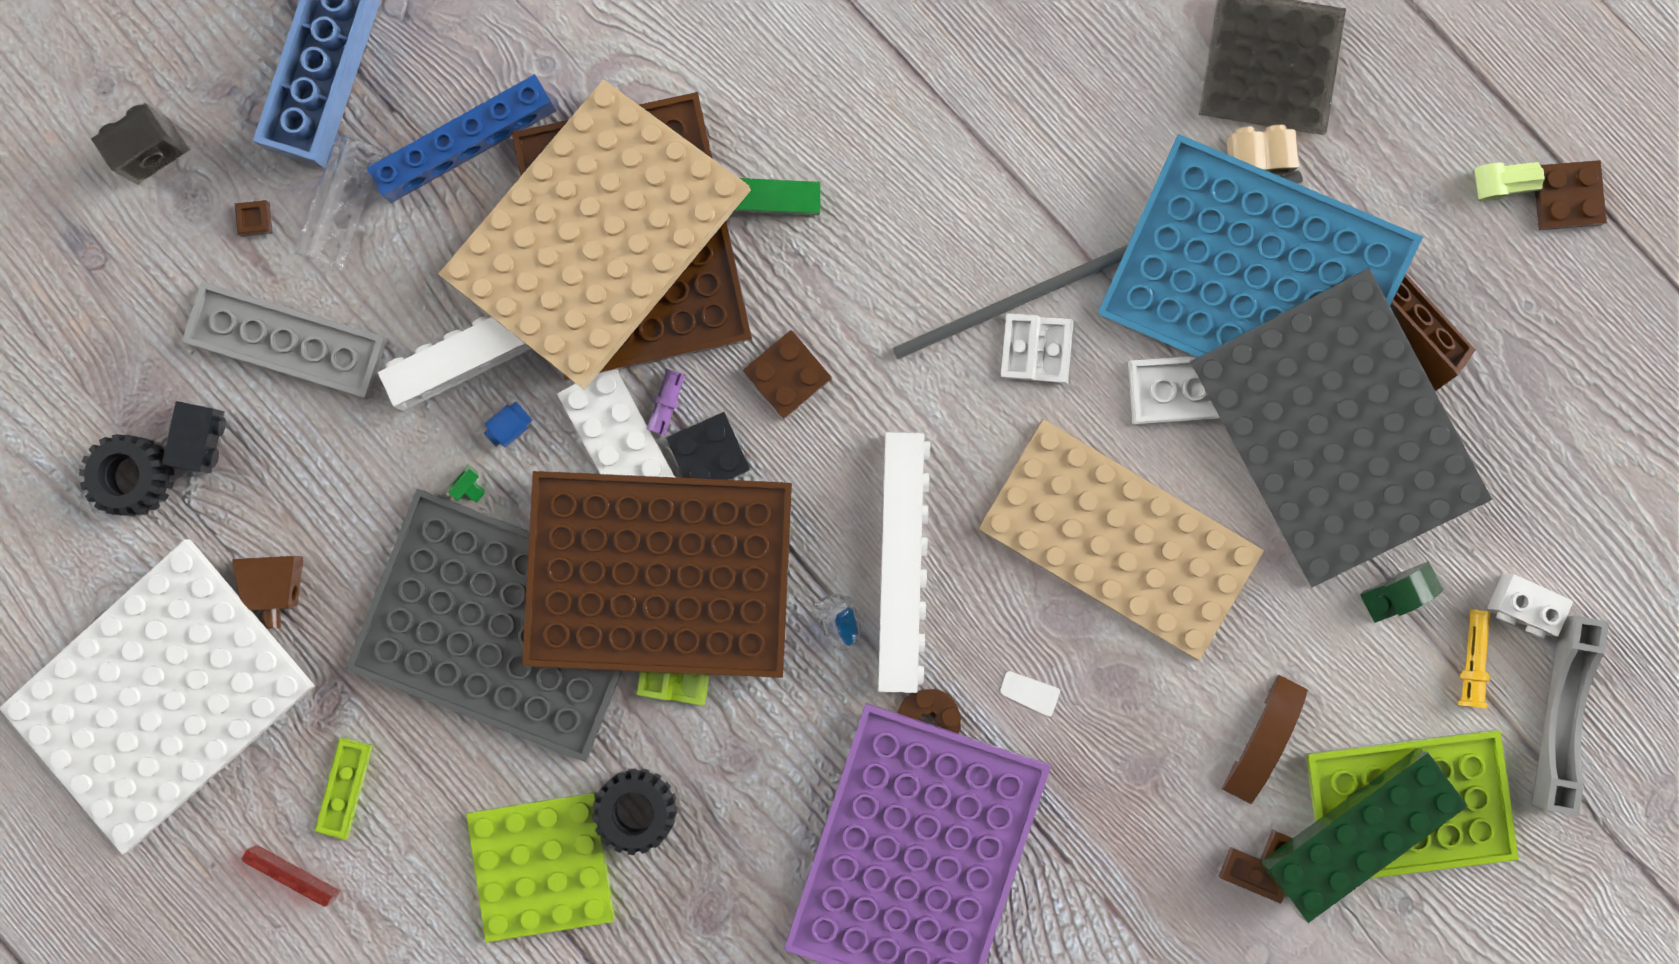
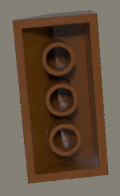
[1390,274,1476,391]

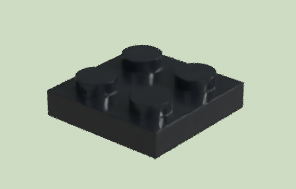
[666,412,751,480]

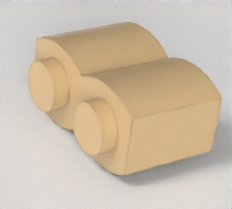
[1227,125,1298,174]

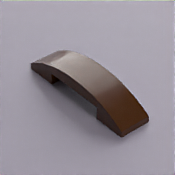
[1221,675,1308,804]

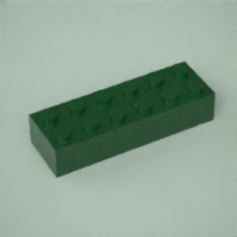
[1260,749,1468,923]

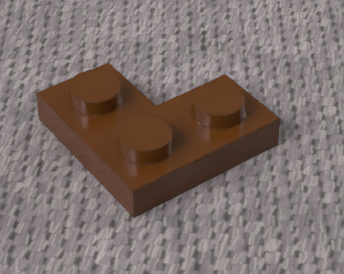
[1218,829,1292,904]

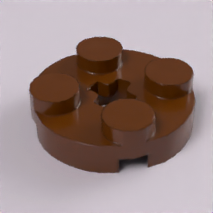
[897,688,961,733]

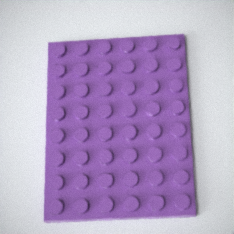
[784,703,1051,964]

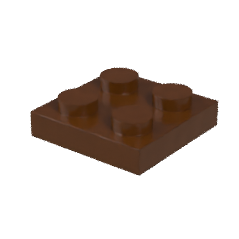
[1535,160,1607,230]
[743,330,832,419]

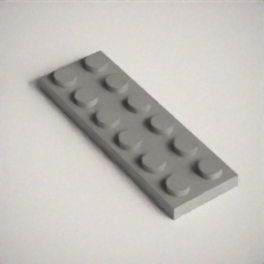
[182,281,387,399]

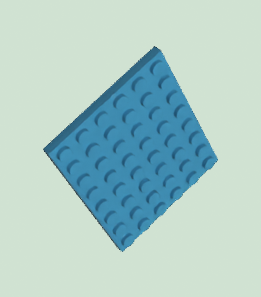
[1097,134,1423,357]

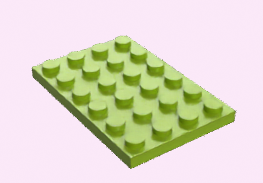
[1305,729,1519,879]

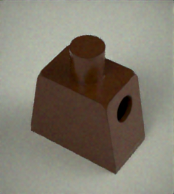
[232,556,303,629]

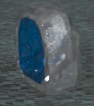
[814,594,861,651]

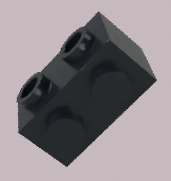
[162,401,226,473]

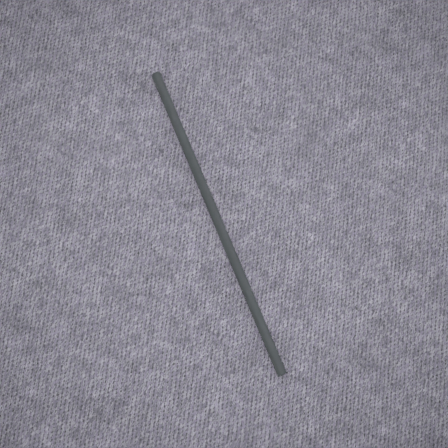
[893,170,1303,360]

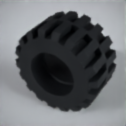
[79,434,174,516]
[592,768,677,855]

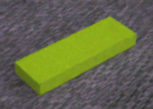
[314,737,373,840]

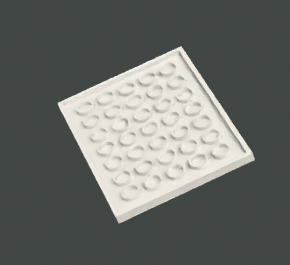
[0,539,315,855]

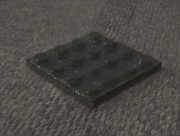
[1199,0,1346,135]

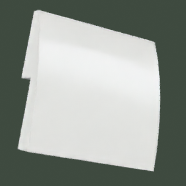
[1001,314,1074,384]

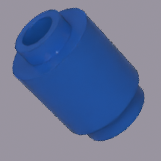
[484,401,533,448]

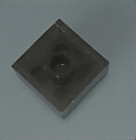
[91,103,190,185]

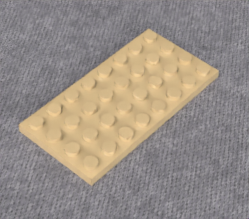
[978,419,1264,661]

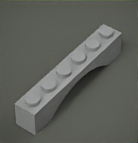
[1531,615,1609,816]

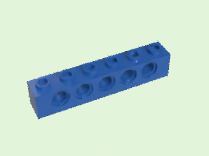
[367,74,556,203]

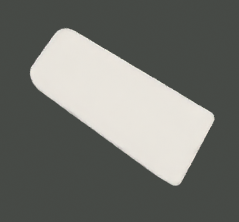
[1000,671,1060,717]

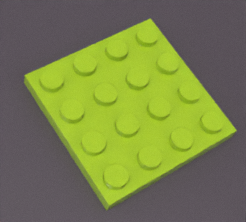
[466,792,615,943]

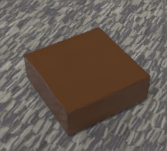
[234,200,272,237]

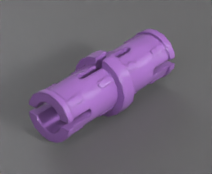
[647,369,686,435]

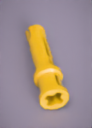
[1457,610,1491,709]

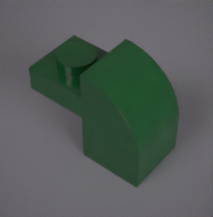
[1360,561,1443,623]

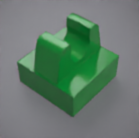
[447,464,485,503]

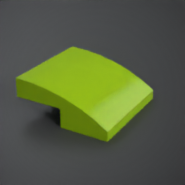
[637,671,710,705]

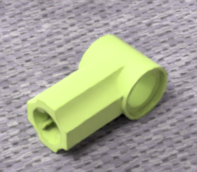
[1474,162,1544,201]

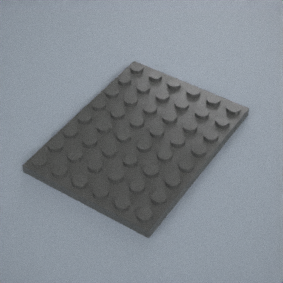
[1190,268,1493,588]
[346,489,622,762]

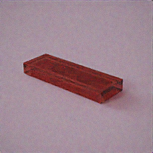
[241,845,341,907]

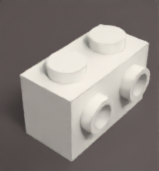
[1487,574,1573,639]

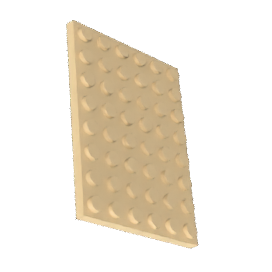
[438,79,751,390]

